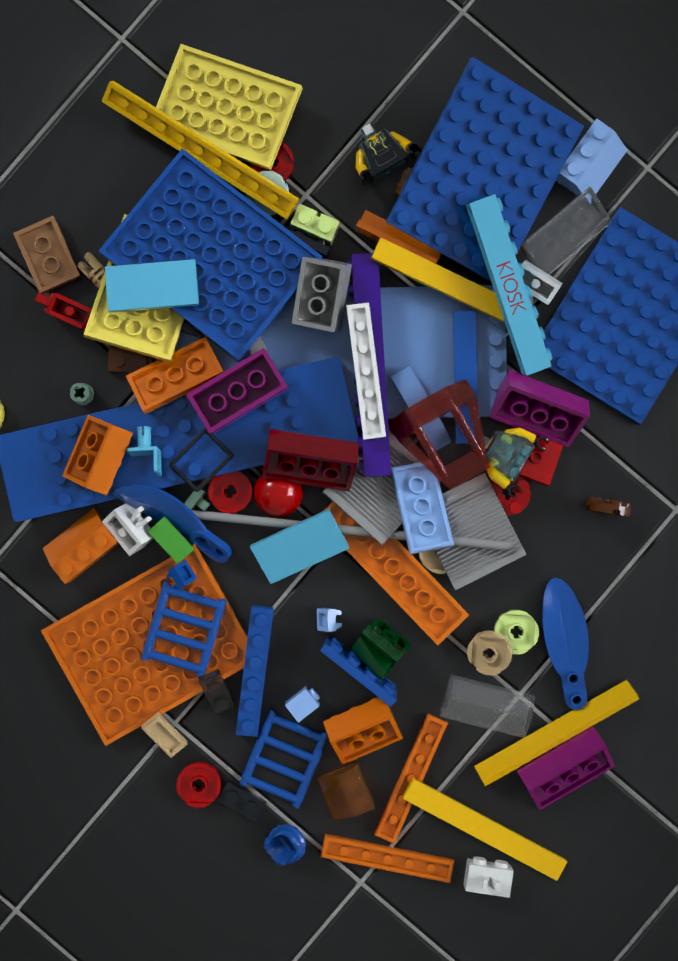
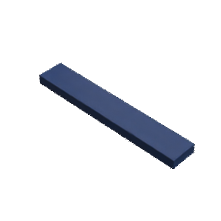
[453,311,478,444]

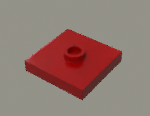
[517,435,563,487]

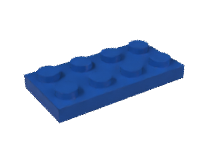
[320,636,397,707]

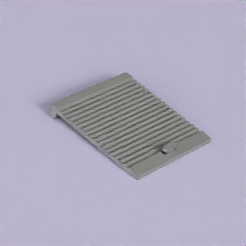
[323,431,443,546]
[435,473,527,590]

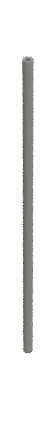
[191,510,510,551]

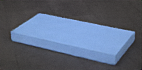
[391,460,454,555]

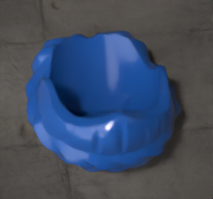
[264,824,306,866]

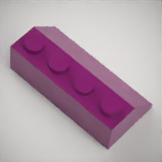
[489,369,590,448]
[516,726,615,811]

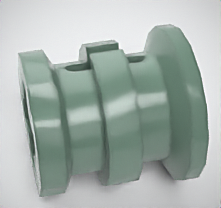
[70,383,95,405]

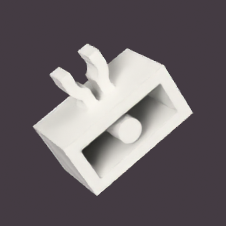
[522,260,563,305]
[102,503,154,556]
[463,856,514,898]

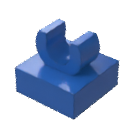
[166,560,197,589]

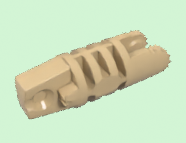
[77,252,105,289]

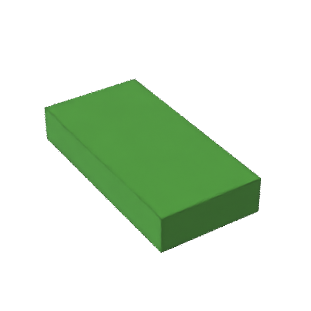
[148,516,195,564]

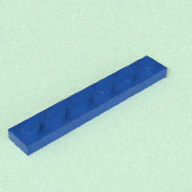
[236,605,274,737]

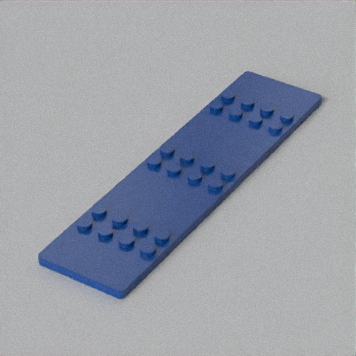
[0,357,358,522]

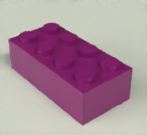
[186,348,289,435]

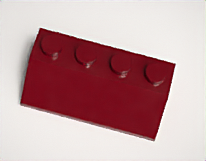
[262,429,359,491]

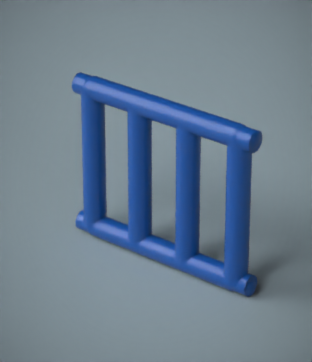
[141,581,227,678]
[239,709,328,809]

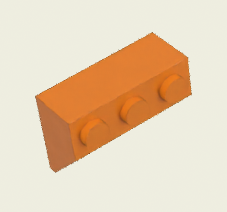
[62,415,133,495]
[43,507,119,584]
[323,697,403,765]

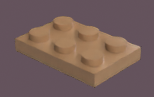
[13,216,81,294]

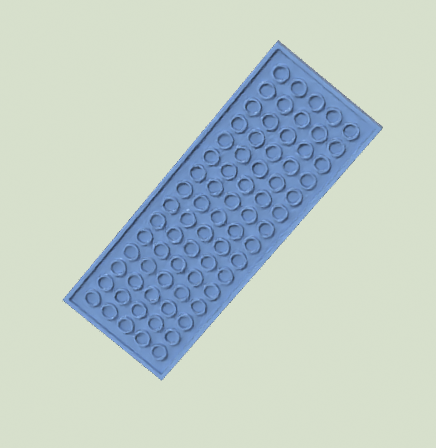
[156,285,507,420]

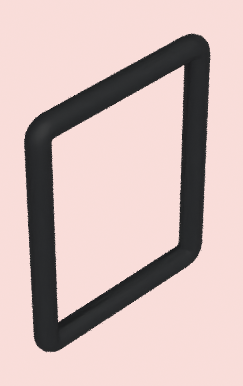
[169,429,233,492]

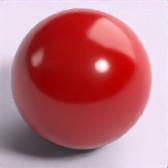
[254,475,303,517]

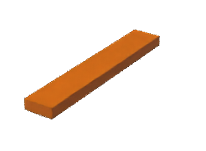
[374,713,448,844]
[321,834,454,883]

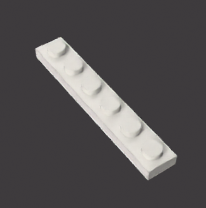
[346,303,386,440]

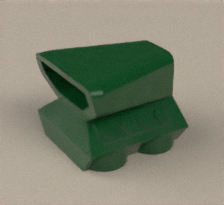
[351,618,411,681]

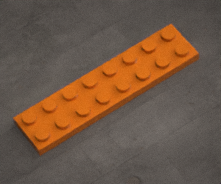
[324,502,469,645]

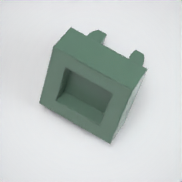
[185,489,211,511]

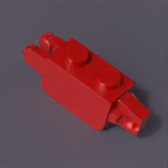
[35,292,92,331]

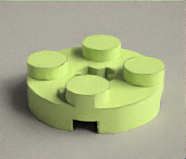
[494,610,539,654]

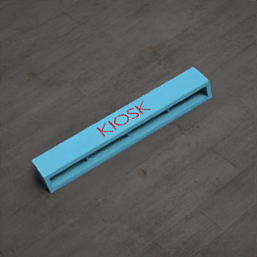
[466,194,552,376]

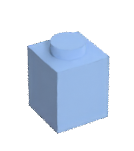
[285,686,320,723]

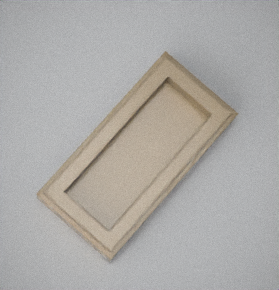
[142,712,188,758]

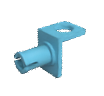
[127,426,162,476]

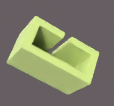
[290,204,340,247]

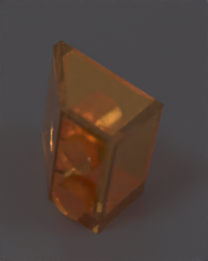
[317,762,375,820]

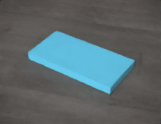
[105,259,199,313]
[250,509,349,584]

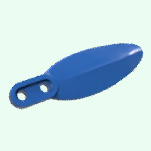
[113,484,232,563]
[542,578,589,710]

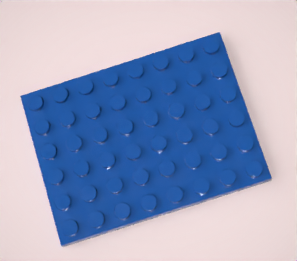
[386,57,584,282]
[98,148,323,362]
[543,207,678,425]

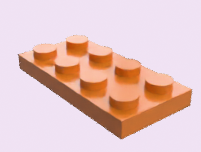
[126,337,224,415]

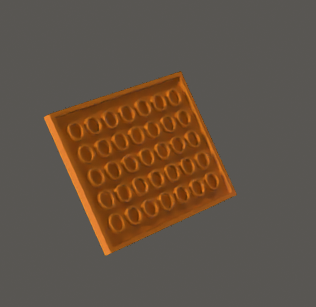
[41,544,247,746]

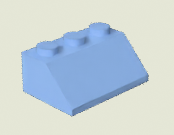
[556,119,627,204]

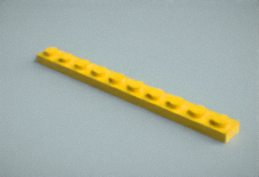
[101,81,299,219]

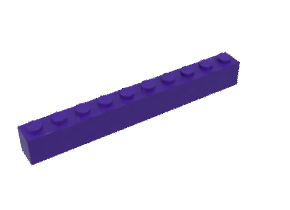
[347,253,391,478]

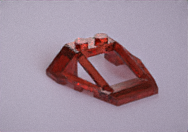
[388,379,490,489]

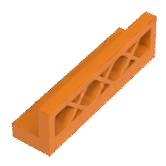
[356,210,441,264]

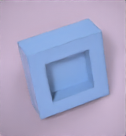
[317,608,342,632]

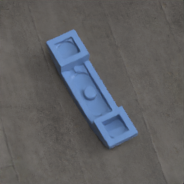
[390,366,451,453]

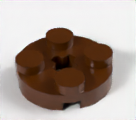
[585,497,631,517]

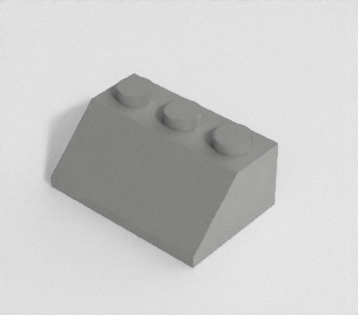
[292,257,352,332]

